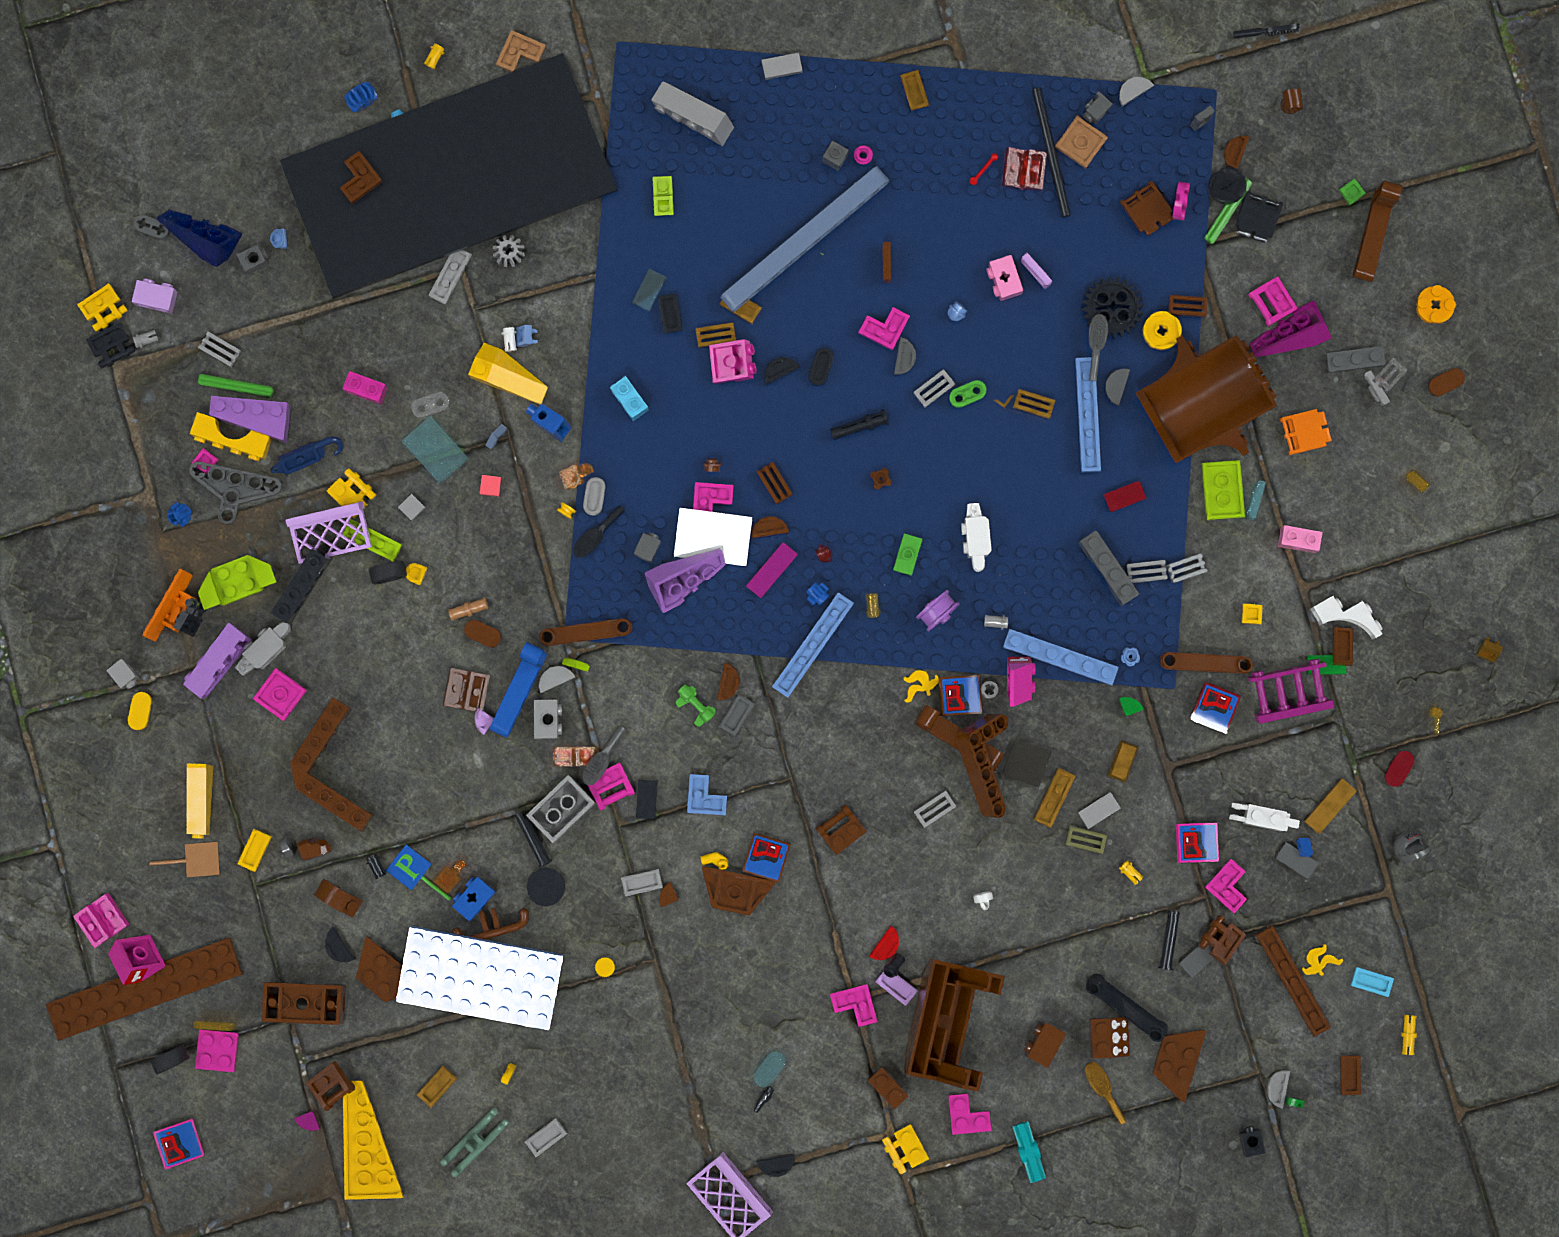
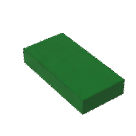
[1306,655,1346,675]

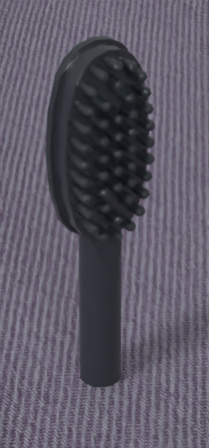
[1233,23,1300,39]
[573,505,625,558]

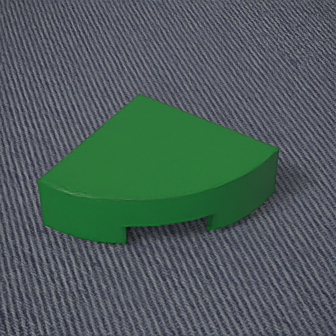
[1119,697,1144,717]
[1285,1096,1305,1108]

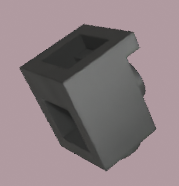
[1083,91,1112,125]

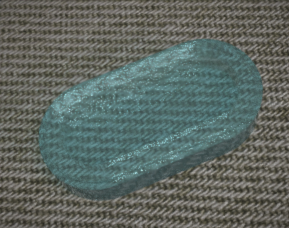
[754,1052,785,1087]

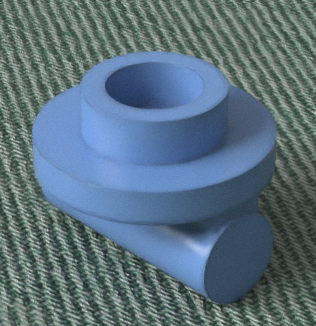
[270,229,287,249]

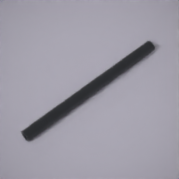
[1032,88,1071,218]

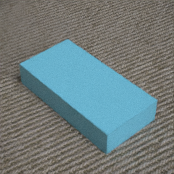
[1350,967,1394,997]

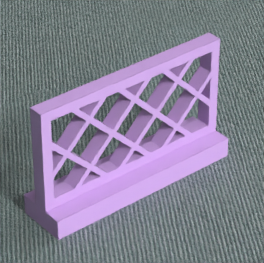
[286,501,372,564]
[686,1152,773,1237]

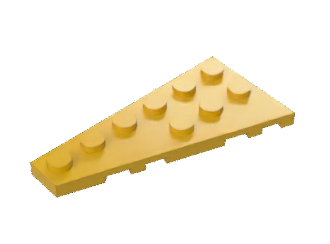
[343,1080,404,1200]

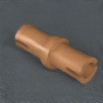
[448,597,489,621]

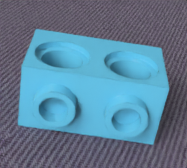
[610,376,649,421]

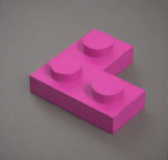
[858,307,910,350]
[693,482,734,512]
[1204,859,1247,914]
[830,984,877,1027]
[948,1093,991,1135]

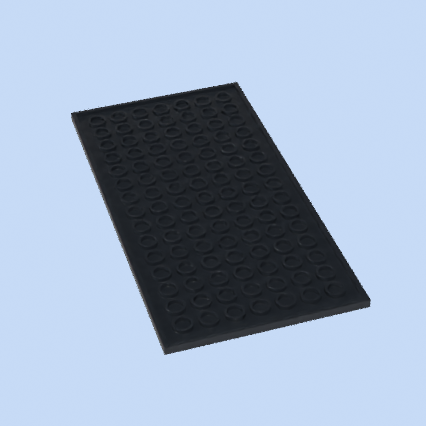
[280,53,618,299]

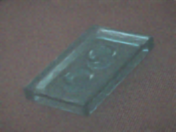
[402,416,468,484]

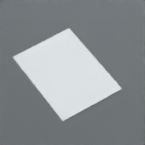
[674,508,752,566]

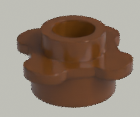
[703,458,722,472]
[870,468,892,490]

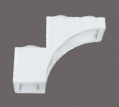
[1310,596,1382,639]

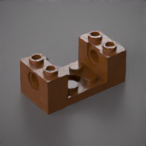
[261,982,346,1025]

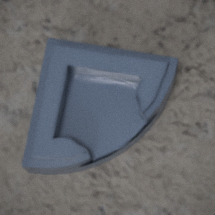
[486,424,507,449]

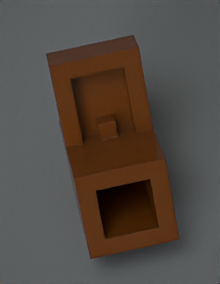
[314,879,363,918]

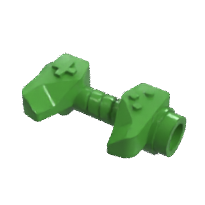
[676,684,715,727]

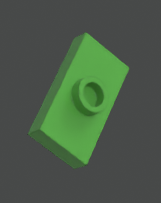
[893,534,922,576]

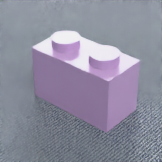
[132,279,178,314]

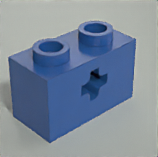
[452,877,496,921]

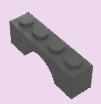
[1078,531,1139,606]

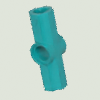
[1012,1121,1046,1183]

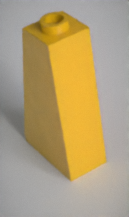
[187,763,213,839]

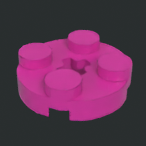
[1173,182,1190,221]

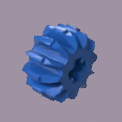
[344,82,378,112]

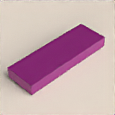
[746,542,798,599]

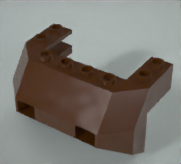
[904,958,1005,1092]

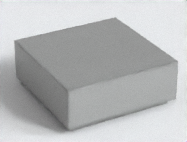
[398,494,425,521]

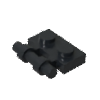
[86,322,136,369]
[173,598,206,637]

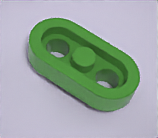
[949,380,986,408]

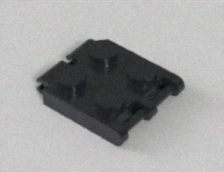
[1235,191,1283,243]

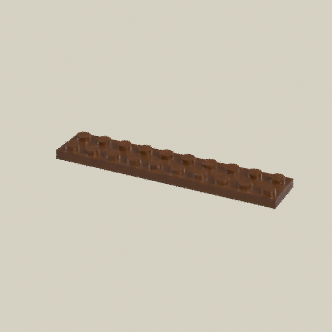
[46,938,243,1041]

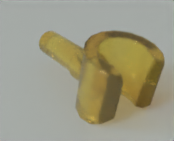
[1429,707,1442,734]

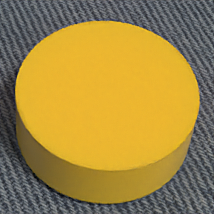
[595,957,615,977]

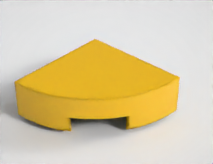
[501,1063,516,1085]

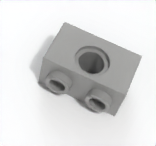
[534,700,562,739]

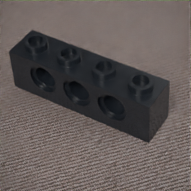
[271,548,333,623]

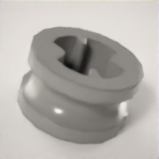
[981,681,998,699]

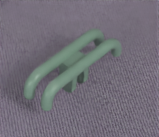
[440,1108,509,1177]

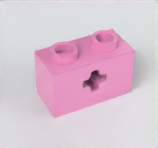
[986,255,1023,301]
[1278,525,1322,553]

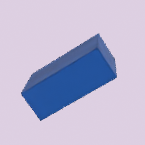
[1296,838,1313,857]

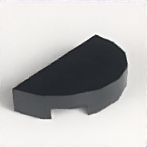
[764,357,800,386]
[325,927,355,962]
[756,1154,795,1177]

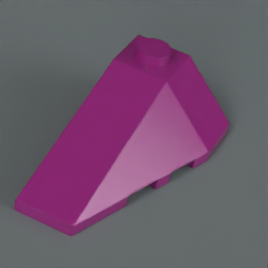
[1250,300,1332,358]

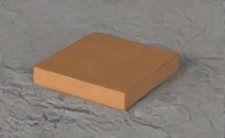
[1055,116,1108,169]

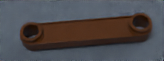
[539,618,633,646]
[1159,652,1253,674]

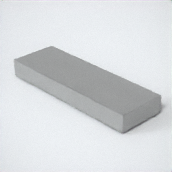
[428,250,472,305]

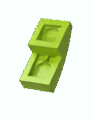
[653,176,674,216]

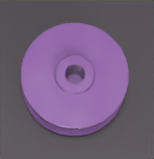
[916,589,960,632]

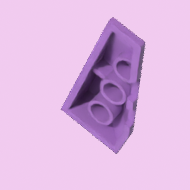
[645,548,726,613]

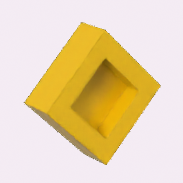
[1241,604,1262,625]

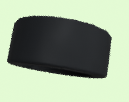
[369,560,407,584]
[150,1045,190,1075]

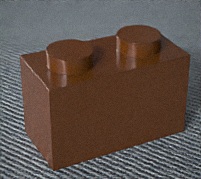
[867,1066,909,1110]

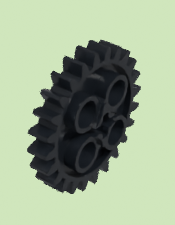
[1081,277,1144,339]

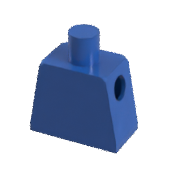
[526,403,572,442]

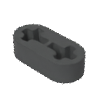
[134,215,170,240]

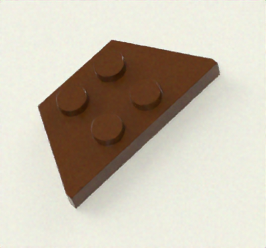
[702,866,775,916]
[356,936,403,1003]
[1152,1030,1206,1103]

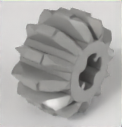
[493,235,525,267]

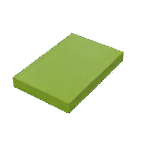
[1201,460,1245,521]

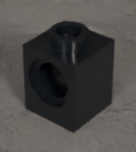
[1239,1126,1265,1157]

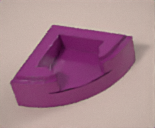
[294,1111,320,1131]

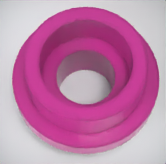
[854,145,873,165]

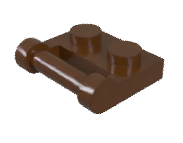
[815,804,867,855]
[306,1061,355,1111]

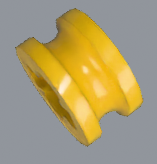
[557,502,576,519]

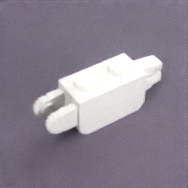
[961,503,991,572]
[1229,803,1300,831]

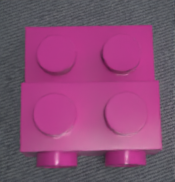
[709,339,757,384]

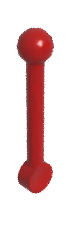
[970,153,998,185]

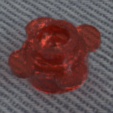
[816,544,832,563]

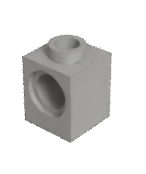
[106,658,140,690]

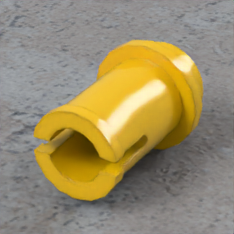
[424,44,444,69]
[1119,860,1144,885]

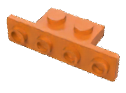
[142,569,197,642]

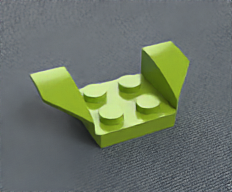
[198,555,276,610]

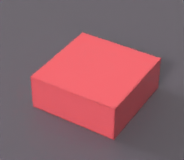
[480,475,502,497]

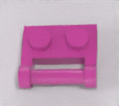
[1248,276,1298,327]
[588,763,635,811]

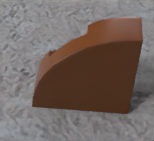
[659,882,679,908]

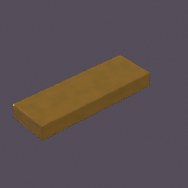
[1033,768,1076,828]
[1304,778,1357,834]

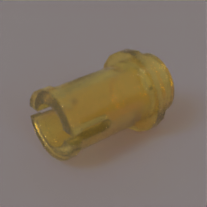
[1405,469,1430,493]
[866,593,881,618]

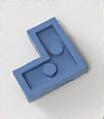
[687,774,727,815]

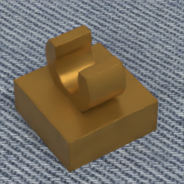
[1476,637,1503,663]

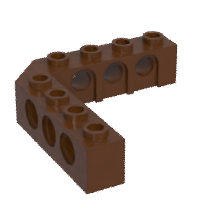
[290,698,374,832]

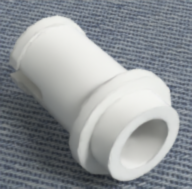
[501,327,517,352]

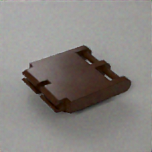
[1119,181,1173,236]

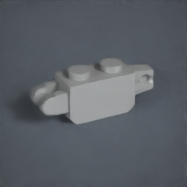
[235,622,291,676]

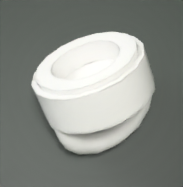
[973,891,993,910]

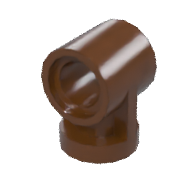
[1280,89,1303,114]

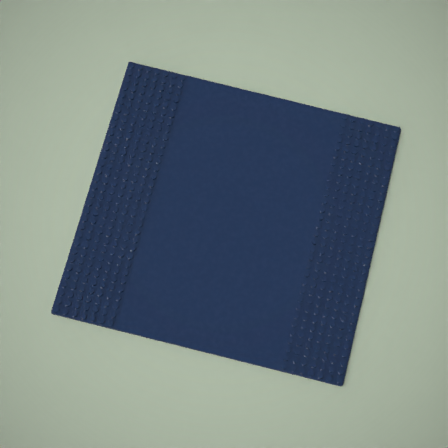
[565,41,1217,689]

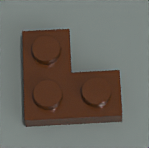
[340,151,382,204]

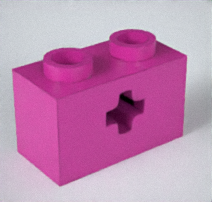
[343,371,388,405]

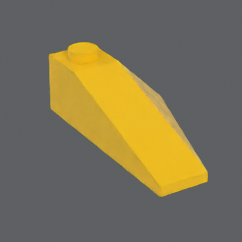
[468,343,548,405]

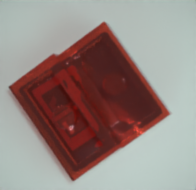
[1002,147,1047,190]

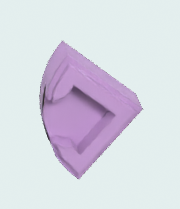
[474,708,494,735]

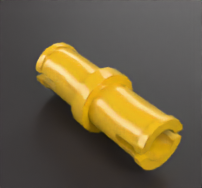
[1401,1015,1417,1055]

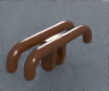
[452,907,529,940]

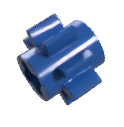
[167,502,191,527]
[806,582,830,606]

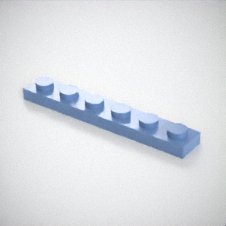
[1075,357,1101,473]
[772,593,854,698]
[1003,629,1119,686]

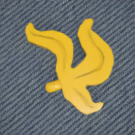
[904,670,939,703]
[1302,944,1343,976]

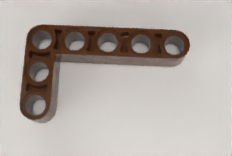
[1353,180,1403,282]
[914,704,1005,771]
[956,714,1009,818]

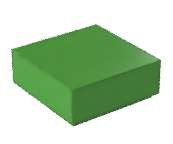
[1339,178,1366,205]

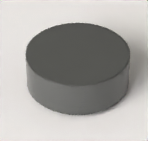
[279,837,295,858]

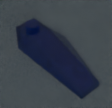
[157,210,242,267]

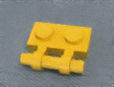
[77,284,128,332]
[327,468,376,518]
[882,1124,929,1174]

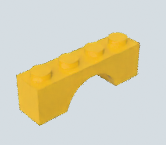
[190,412,272,462]

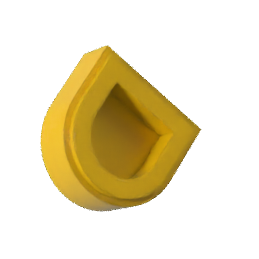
[406,563,428,586]

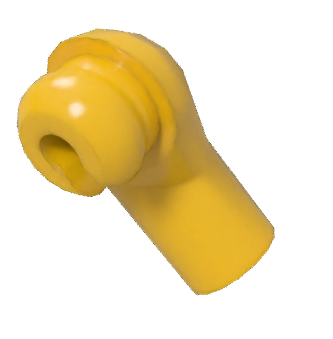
[700,852,728,870]

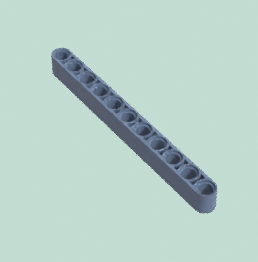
[720,166,890,312]

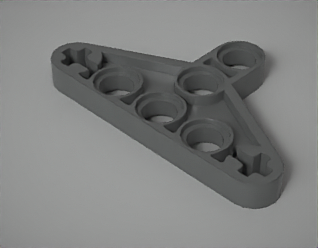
[189,462,283,525]

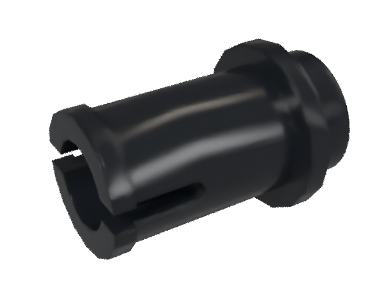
[366,854,387,879]
[884,953,905,978]

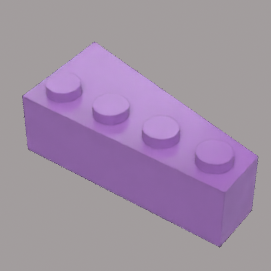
[209,396,291,444]
[183,623,253,700]

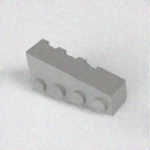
[651,81,734,146]

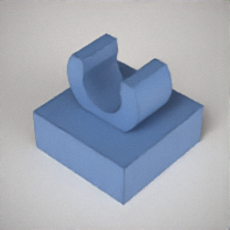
[516,325,538,347]

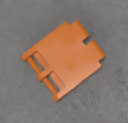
[1279,409,1332,455]

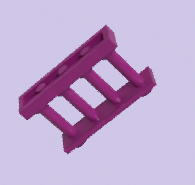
[1247,659,1334,724]

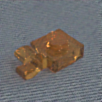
[559,463,594,490]
[434,860,466,894]

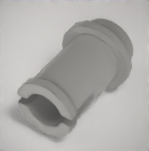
[133,329,159,348]
[984,614,1008,630]

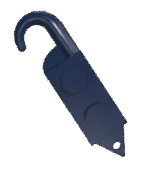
[270,436,343,475]

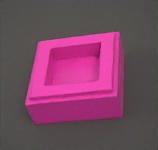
[192,448,219,475]

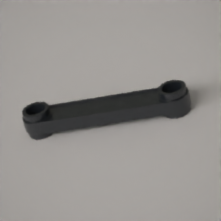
[1086,973,1168,1042]

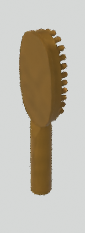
[1085,1062,1127,1125]

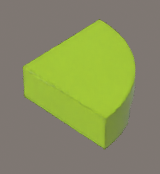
[562,658,590,672]

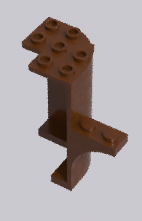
[1136,335,1277,463]

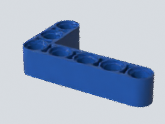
[489,642,547,738]

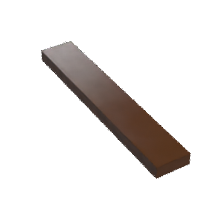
[1255,926,1331,1037]

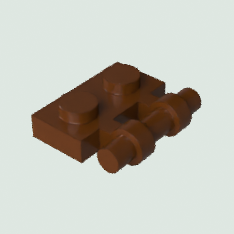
[1198,915,1246,965]

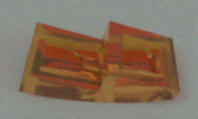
[553,747,595,767]

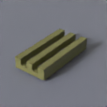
[1065,826,1107,854]

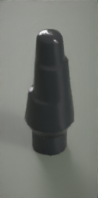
[754,1086,775,1113]

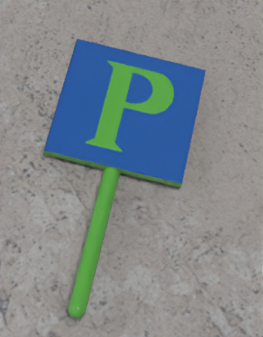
[386,845,451,900]

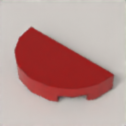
[869,926,899,960]

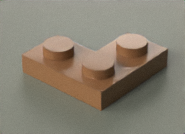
[496,30,546,72]

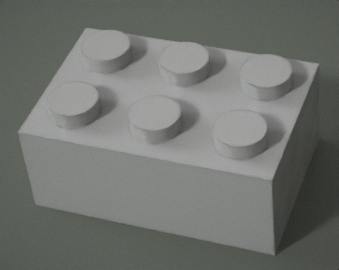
[526,775,596,844]

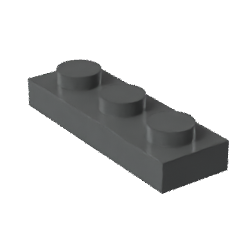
[1325,346,1386,373]

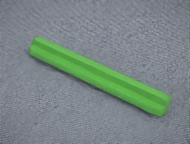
[1204,178,1252,244]
[198,374,273,397]

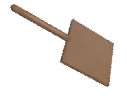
[149,842,220,877]

